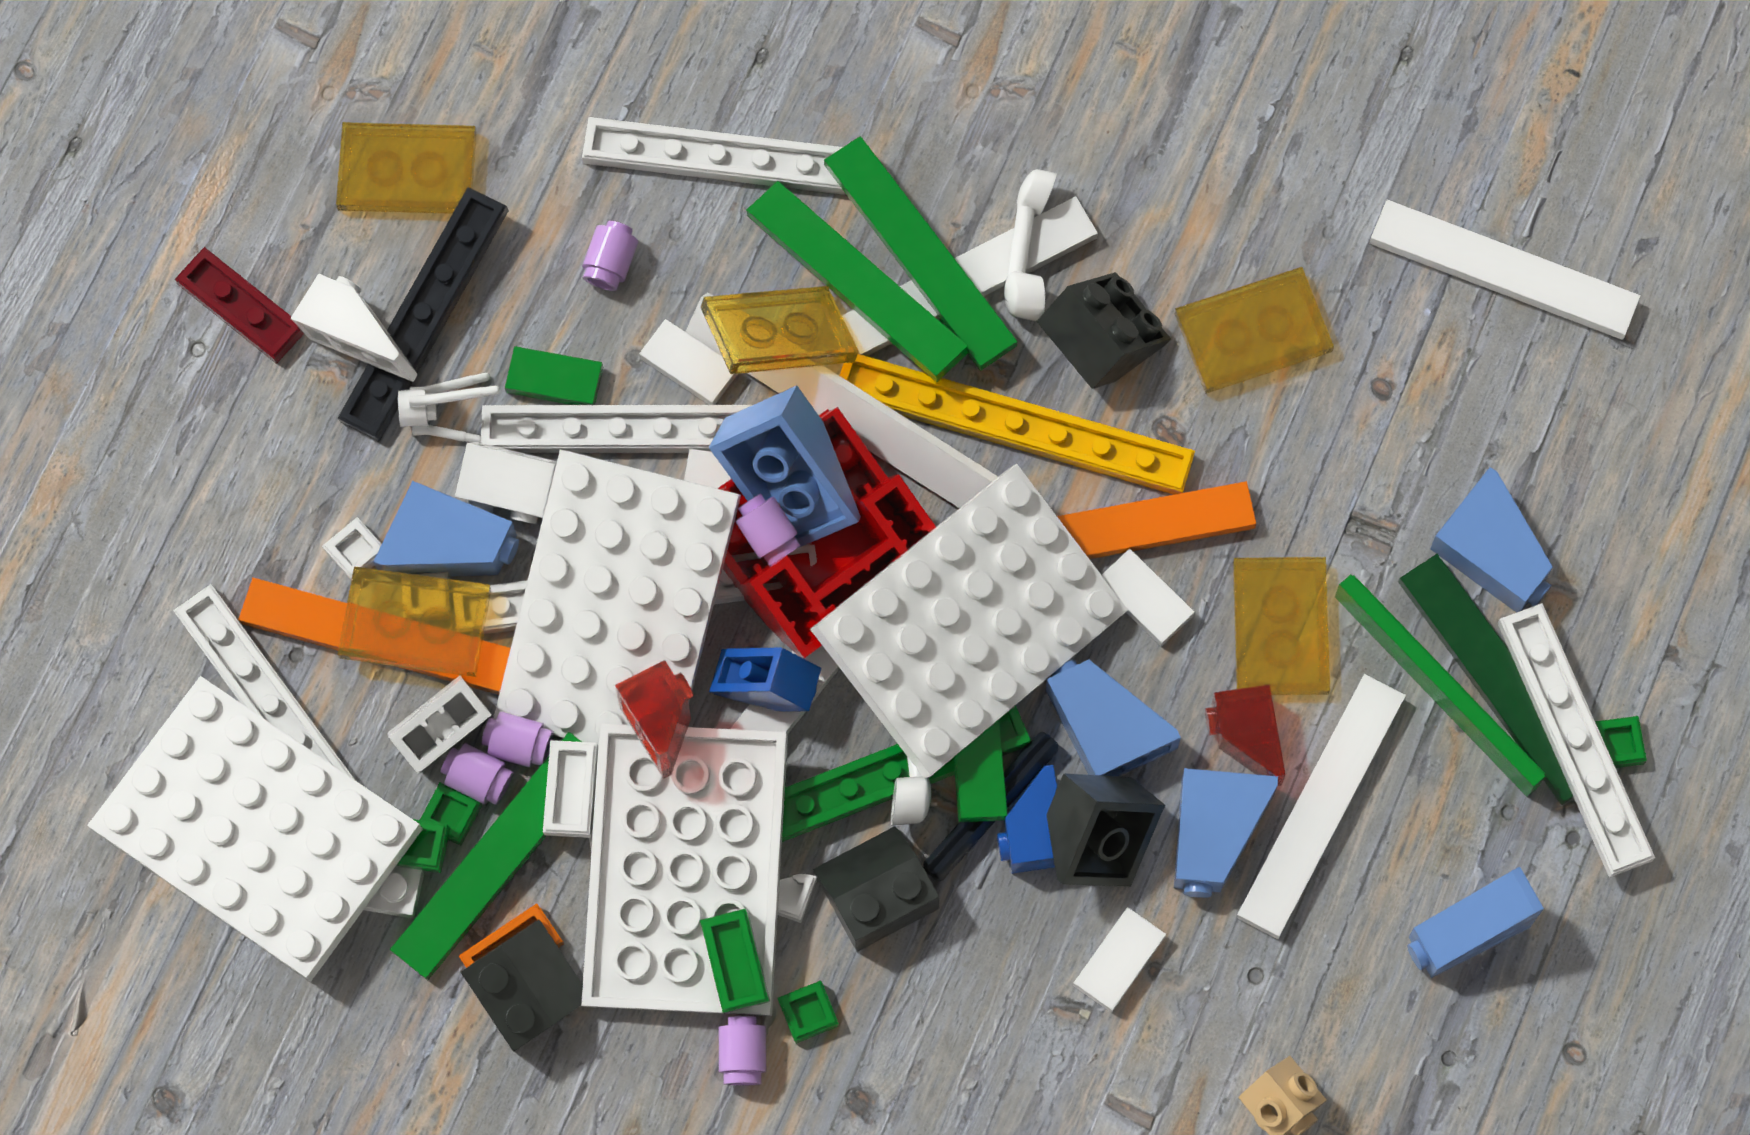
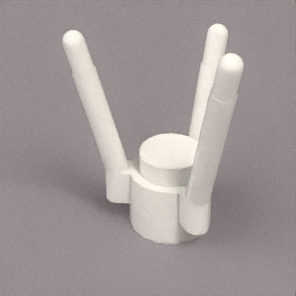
[398,373,500,443]

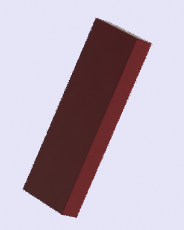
[175,247,304,364]

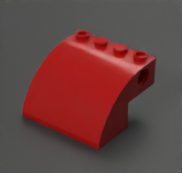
[717,407,936,658]

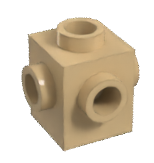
[1238,1056,1327,1135]

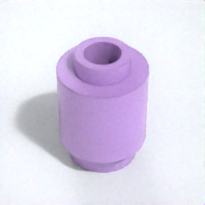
[582,221,638,291]
[735,494,800,566]
[482,712,554,768]
[440,743,514,805]
[719,1016,766,1086]

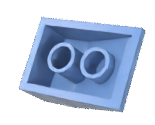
[709,385,861,548]

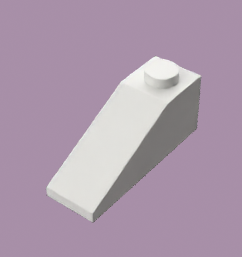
[291,274,418,382]

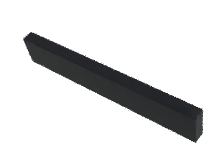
[338,187,509,442]

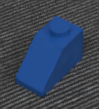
[709,647,822,712]
[997,765,1057,874]

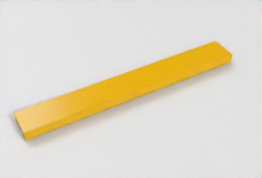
[839,351,1195,495]

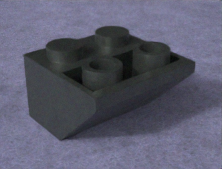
[1036,272,1171,389]

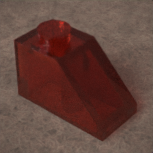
[615,660,693,779]
[1205,684,1286,786]

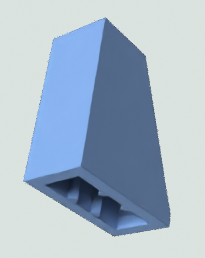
[1430,467,1553,613]
[373,481,519,578]
[1046,659,1181,777]
[1174,768,1278,898]
[1407,867,1544,978]

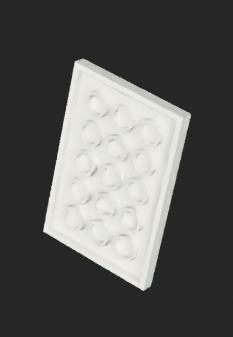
[493,449,741,744]
[810,464,1128,779]
[87,676,423,982]
[581,723,788,1016]

